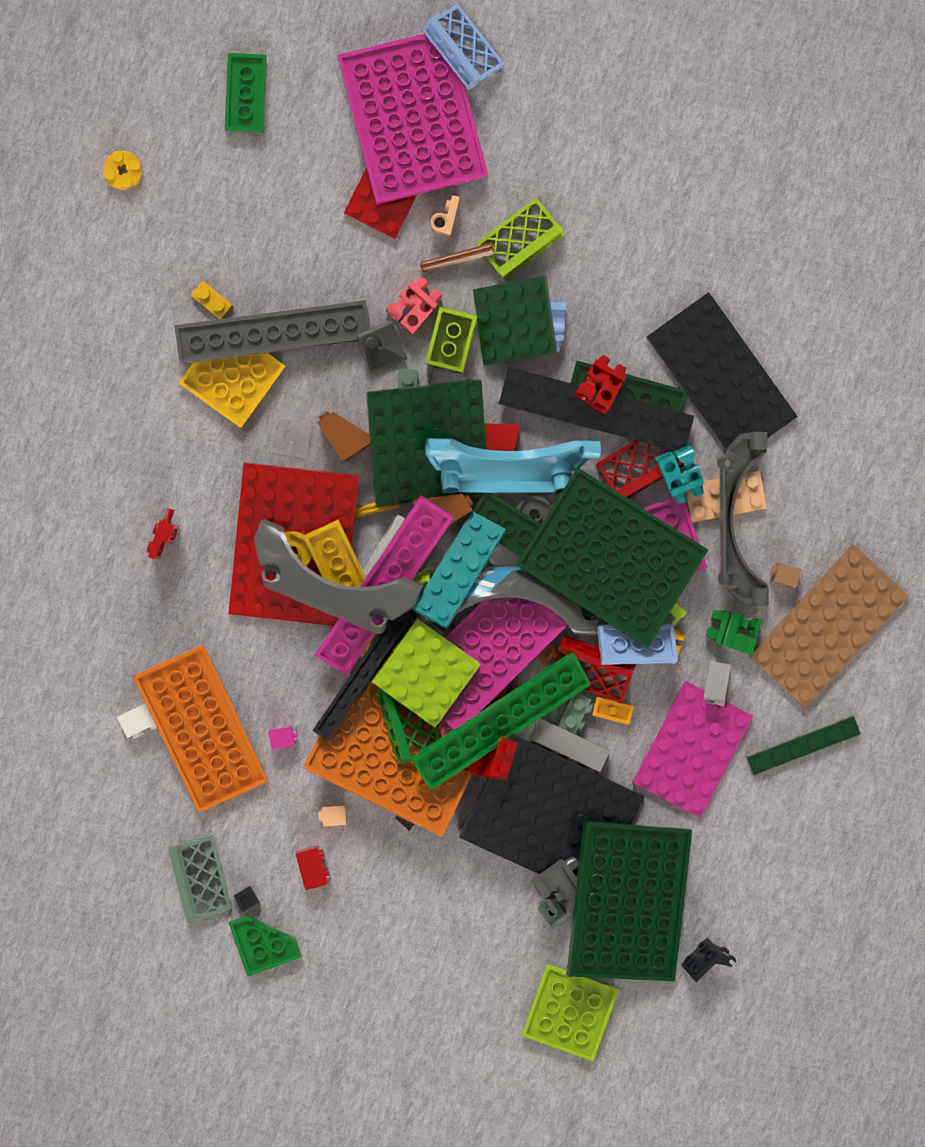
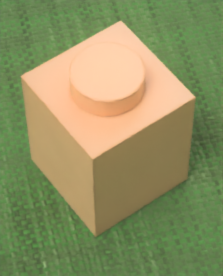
[319,803,347,827]

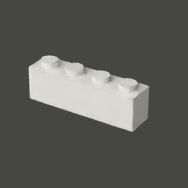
[117,704,157,739]

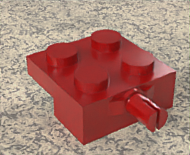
[146,508,179,559]

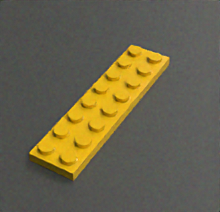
[303,519,399,667]

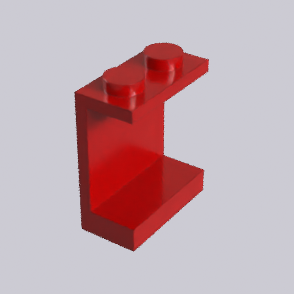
[464,736,518,780]

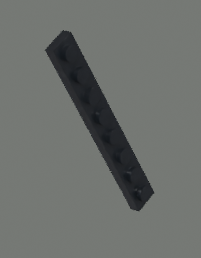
[312,609,417,742]

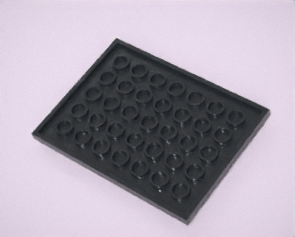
[458,734,645,876]

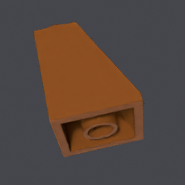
[317,411,370,463]
[413,494,473,525]

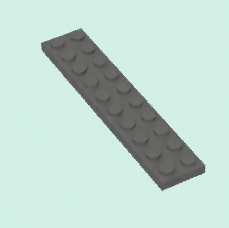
[174,300,370,365]

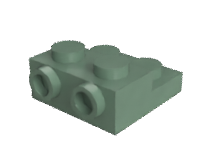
[541,693,593,734]

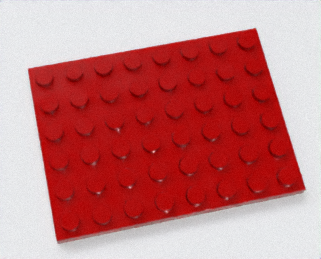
[228,462,359,626]

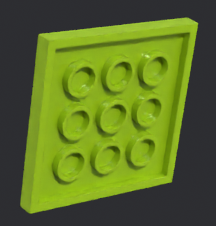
[372,619,481,727]
[521,963,619,1061]

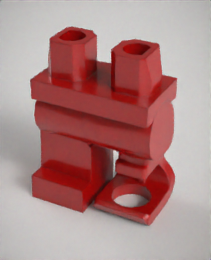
[575,355,626,415]

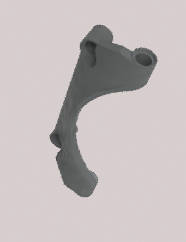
[717,432,769,606]
[254,519,424,634]

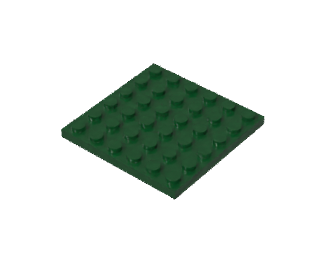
[366,379,486,507]

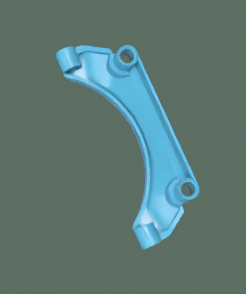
[425,439,601,494]

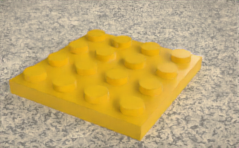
[179,353,286,428]

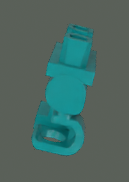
[655,445,705,504]

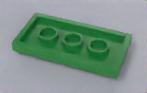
[225,53,267,133]

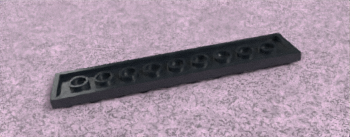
[499,367,694,451]

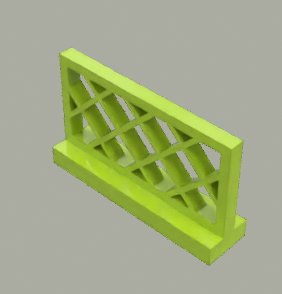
[476,197,565,282]

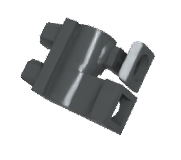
[530,857,579,913]

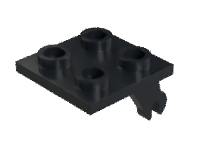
[681,937,736,983]

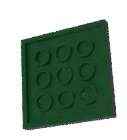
[473,276,557,366]

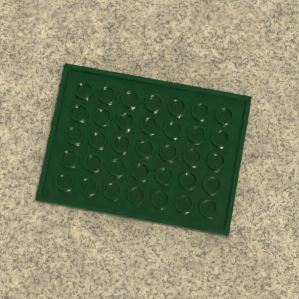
[516,467,709,648]
[566,821,692,982]

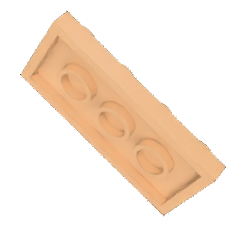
[685,471,767,522]

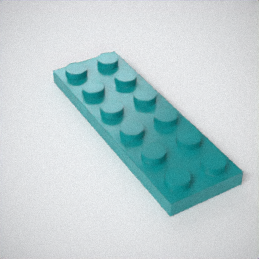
[413,511,506,628]

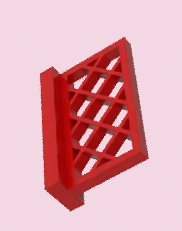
[596,440,683,499]
[554,635,636,704]

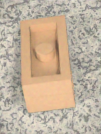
[431,195,460,237]

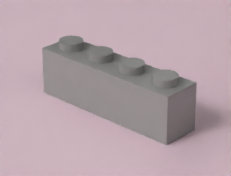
[530,718,610,772]

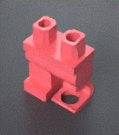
[386,277,442,336]

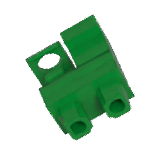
[705,610,762,655]

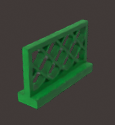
[376,688,440,765]

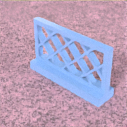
[421,4,505,90]

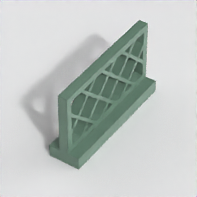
[168,835,232,923]

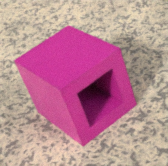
[268,725,298,750]

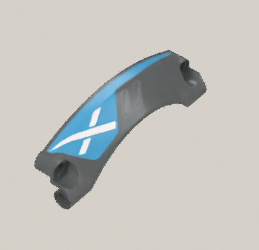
[424,566,599,638]

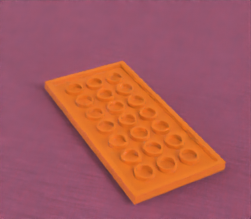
[133,643,269,813]

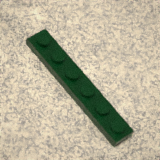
[746,716,861,775]

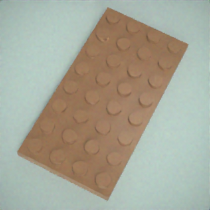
[748,544,909,709]

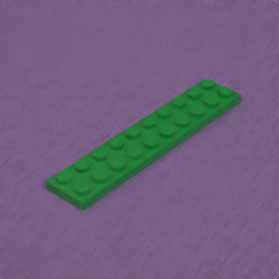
[410,653,591,791]

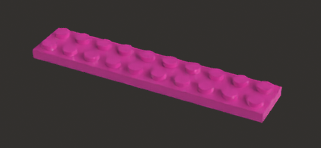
[314,496,454,676]

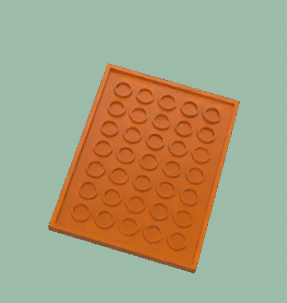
[303,666,472,837]

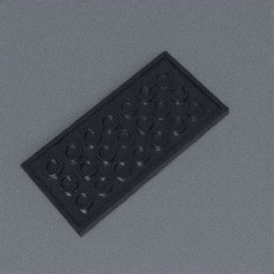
[646,292,798,450]

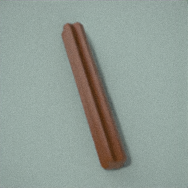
[420,243,495,272]

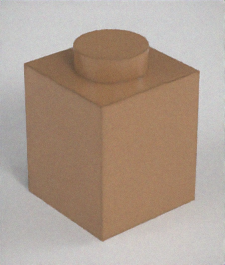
[770,563,801,588]

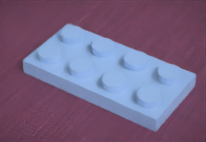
[597,624,678,664]

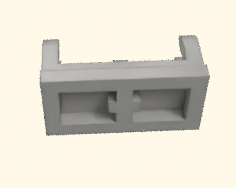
[704,661,731,707]

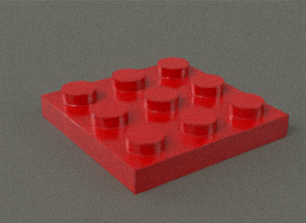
[344,168,417,240]

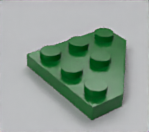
[228,915,302,976]

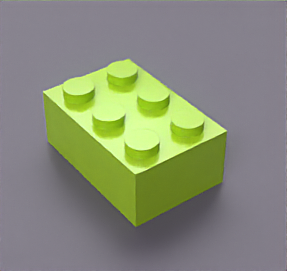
[425,307,477,374]

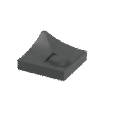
[357,320,407,371]

